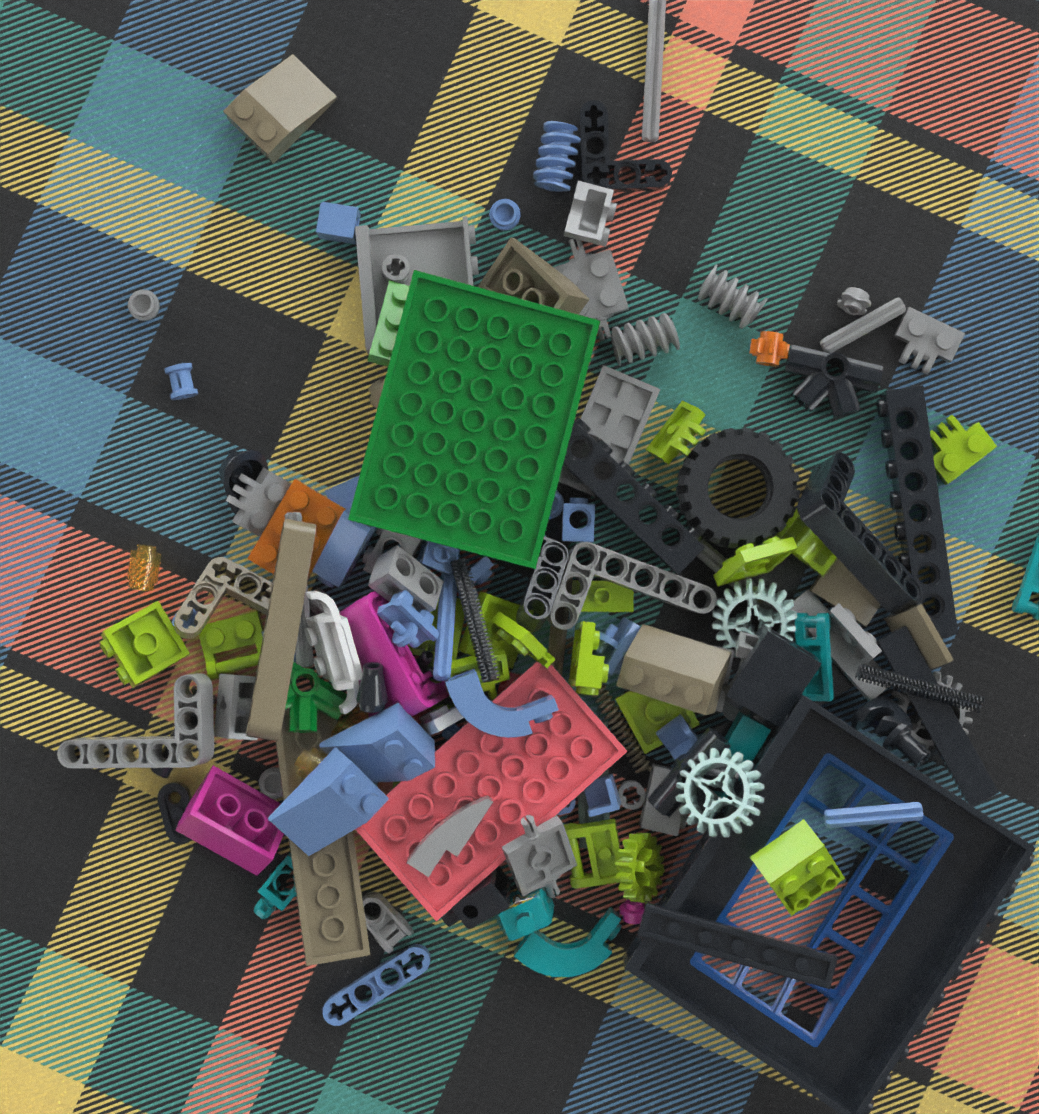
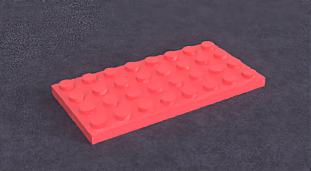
[355,661,628,922]

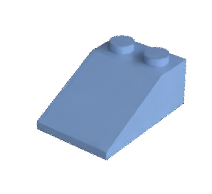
[320,703,435,783]
[267,747,389,856]

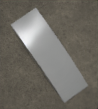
[407,795,493,877]

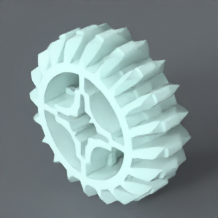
[712,578,797,658]
[676,748,764,837]

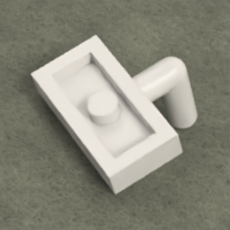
[419,705,464,735]

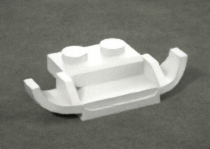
[305,591,363,714]

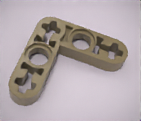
[174,557,273,639]

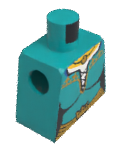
[495,887,555,941]

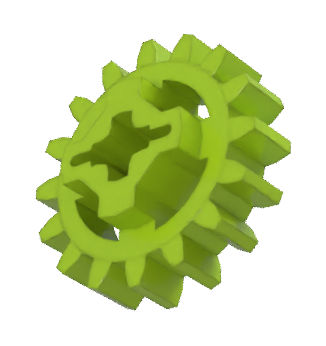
[615,833,665,903]

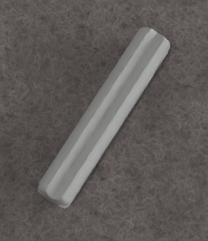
[820,298,906,354]

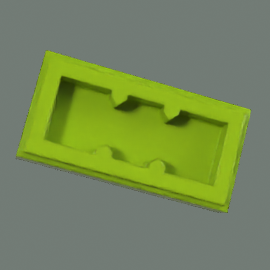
[571,580,634,612]

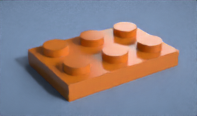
[247,479,346,581]

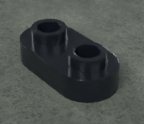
[157,781,192,844]

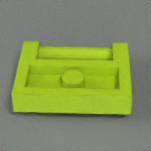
[199,611,264,680]
[564,819,621,889]

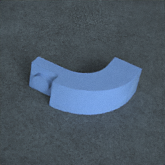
[445,669,559,738]

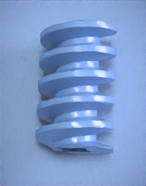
[533,121,581,192]

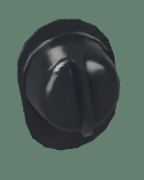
[219,450,268,514]

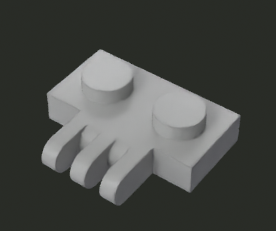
[893,307,965,375]
[226,467,292,537]

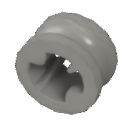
[382,254,410,284]
[618,780,646,810]

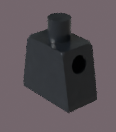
[441,866,511,929]

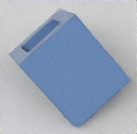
[316,202,361,244]
[656,714,699,771]
[584,774,621,817]

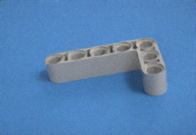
[547,542,717,630]
[57,673,214,768]

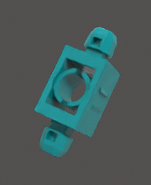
[254,853,296,919]

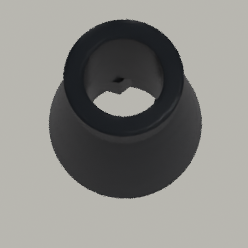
[356,662,388,713]

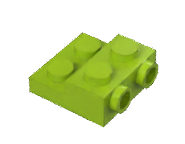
[99,601,190,688]
[568,621,609,696]

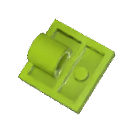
[774,508,838,578]

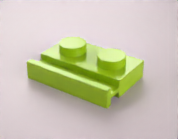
[491,611,555,668]

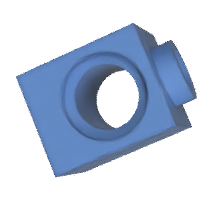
[561,498,595,543]

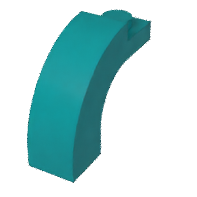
[514,907,622,977]

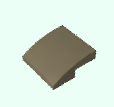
[809,559,881,627]
[884,604,954,669]

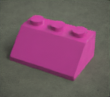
[176,765,284,875]

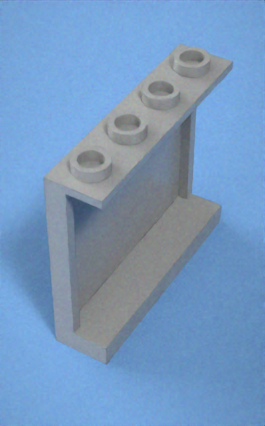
[355,216,480,355]

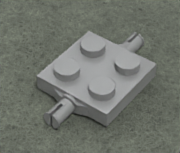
[554,239,629,341]
[502,815,577,898]

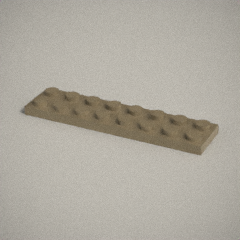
[275,709,370,966]

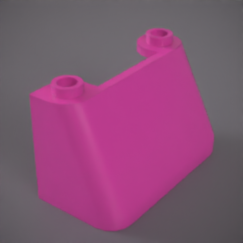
[339,591,449,717]

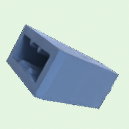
[312,507,378,588]

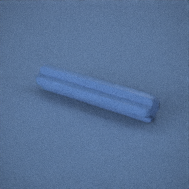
[824,802,923,828]

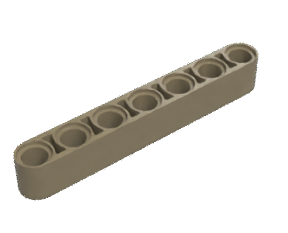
[246,519,316,741]

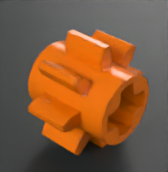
[749,331,790,367]

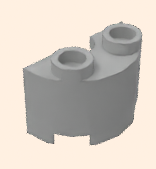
[564,181,617,247]

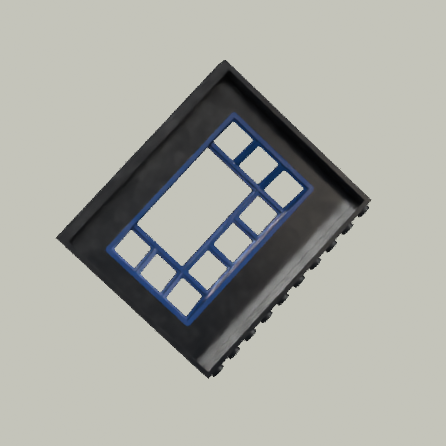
[623,695,1036,1114]

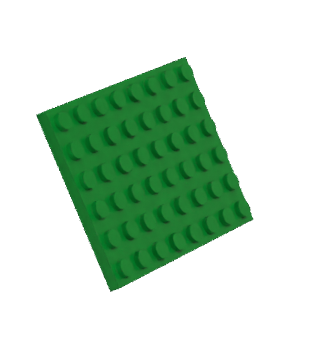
[348,270,600,569]

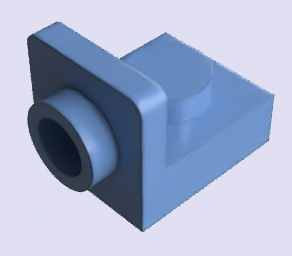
[416,540,459,575]
[468,556,494,599]

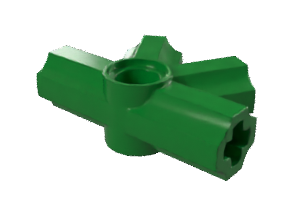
[256,662,347,733]

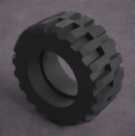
[676,427,800,549]

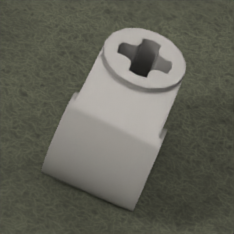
[362,891,414,953]

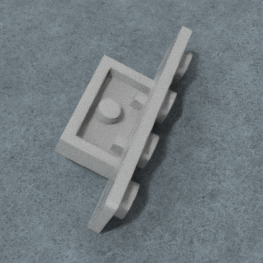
[790,589,889,701]

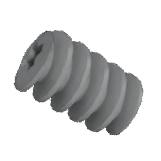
[698,264,768,329]
[611,313,680,366]

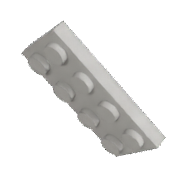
[559,365,660,498]

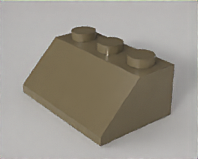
[616,624,732,715]

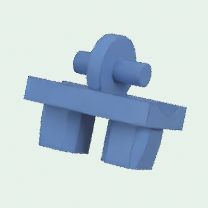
[377,590,440,648]
[596,617,640,675]

